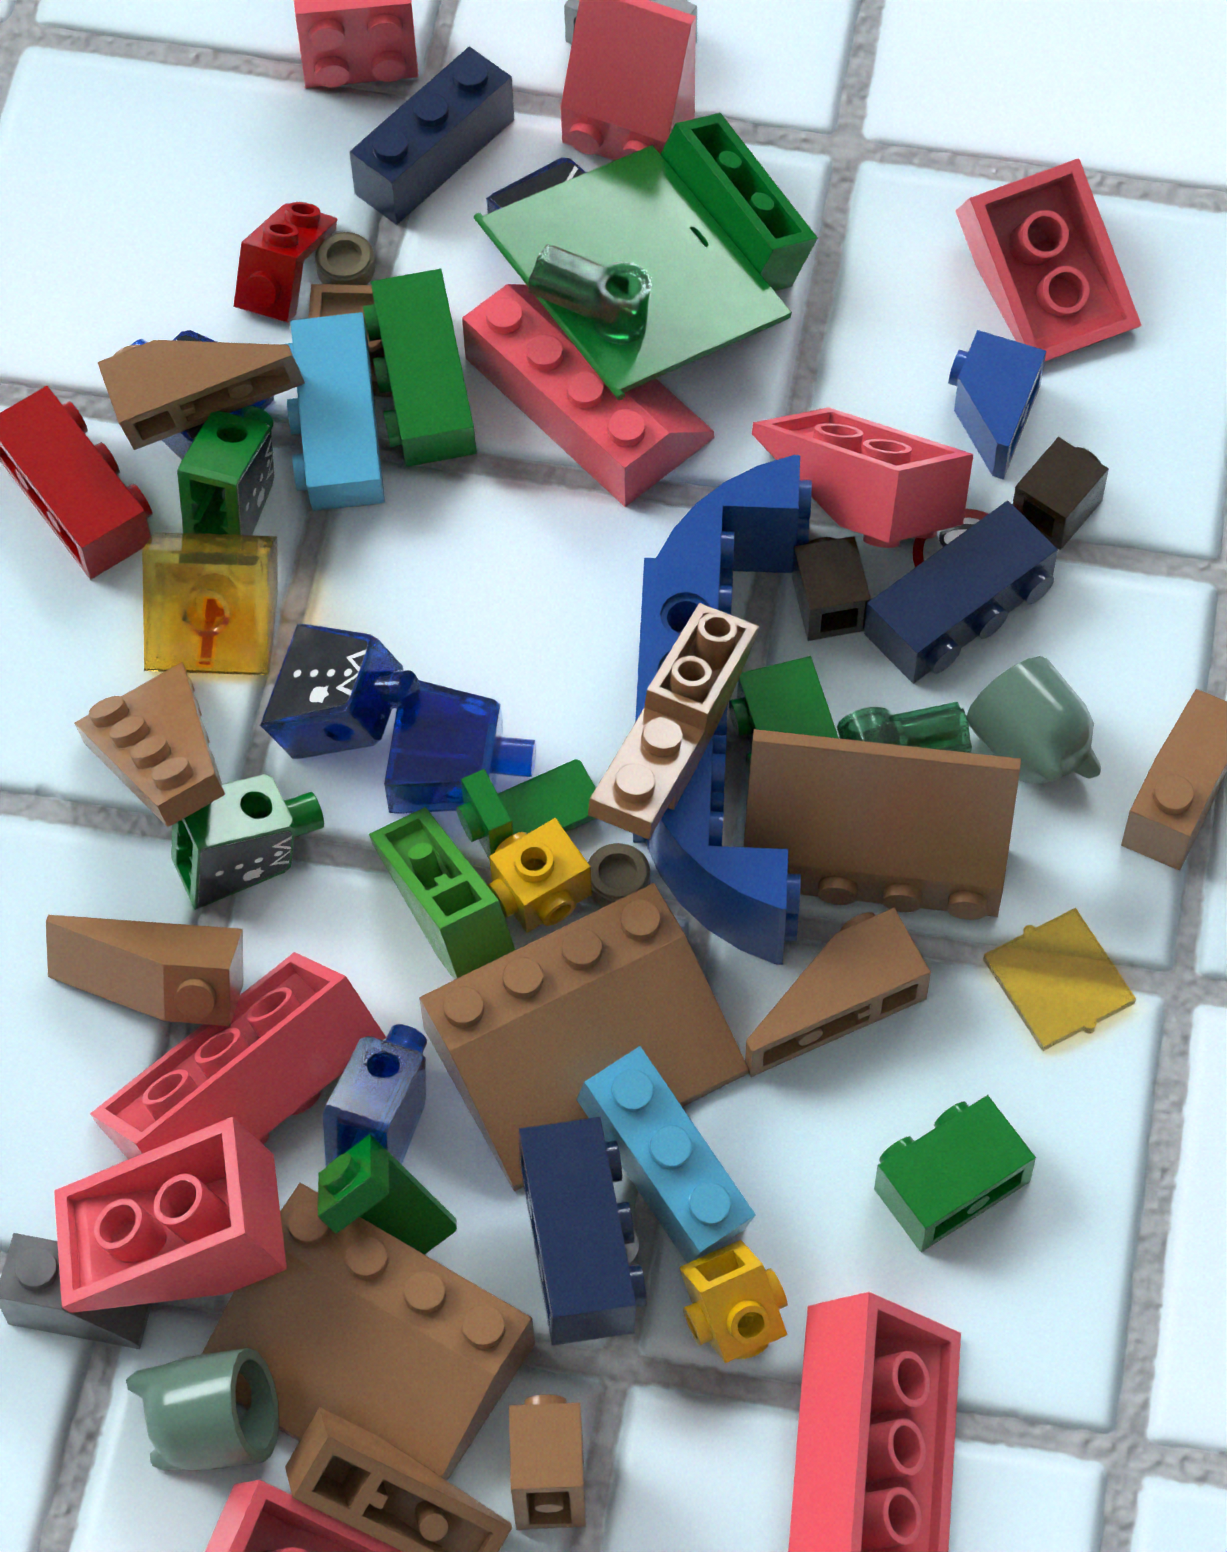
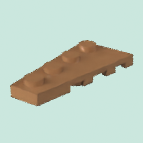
[74,662,225,827]

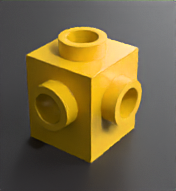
[487,818,592,933]
[679,1239,788,1363]

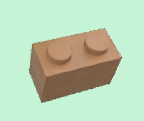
[509,1394,586,1529]

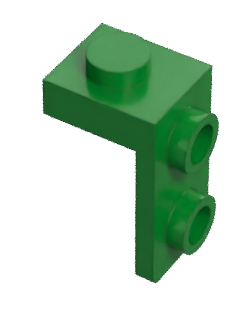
[456,759,596,861]
[318,1134,457,1255]

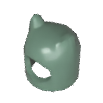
[966,656,1101,785]
[126,1348,279,1472]

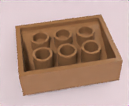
[743,729,1021,920]
[419,883,749,1191]
[201,1182,535,1481]

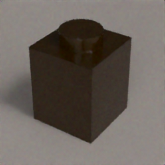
[1012,437,1109,550]
[792,536,871,641]

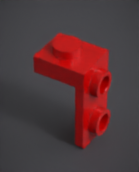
[233,202,338,323]

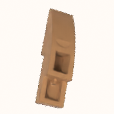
[588,603,759,840]

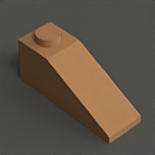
[97,340,305,450]
[1121,689,1227,871]
[745,908,931,1077]
[46,915,243,1026]
[285,1407,512,1552]

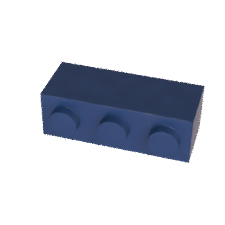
[349,46,514,225]
[864,500,1058,684]
[519,1117,647,1346]

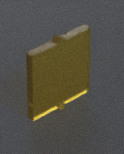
[983,907,1136,1052]

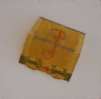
[142,532,278,675]

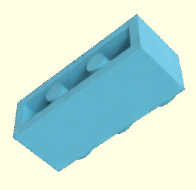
[282,312,385,511]
[576,1046,756,1263]

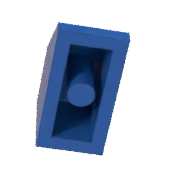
[948,330,1046,480]

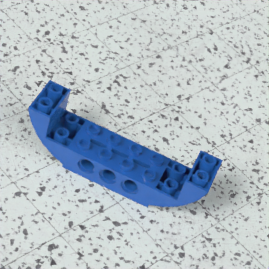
[633,455,812,965]

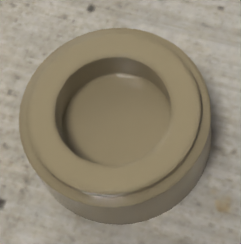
[315,232,375,285]
[588,843,650,907]

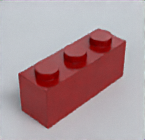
[0,386,153,580]

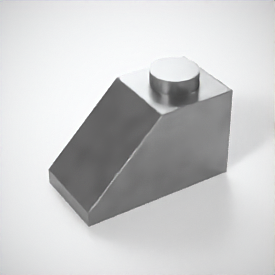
[0,1233,152,1349]

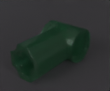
[528,244,652,344]
[836,702,972,753]

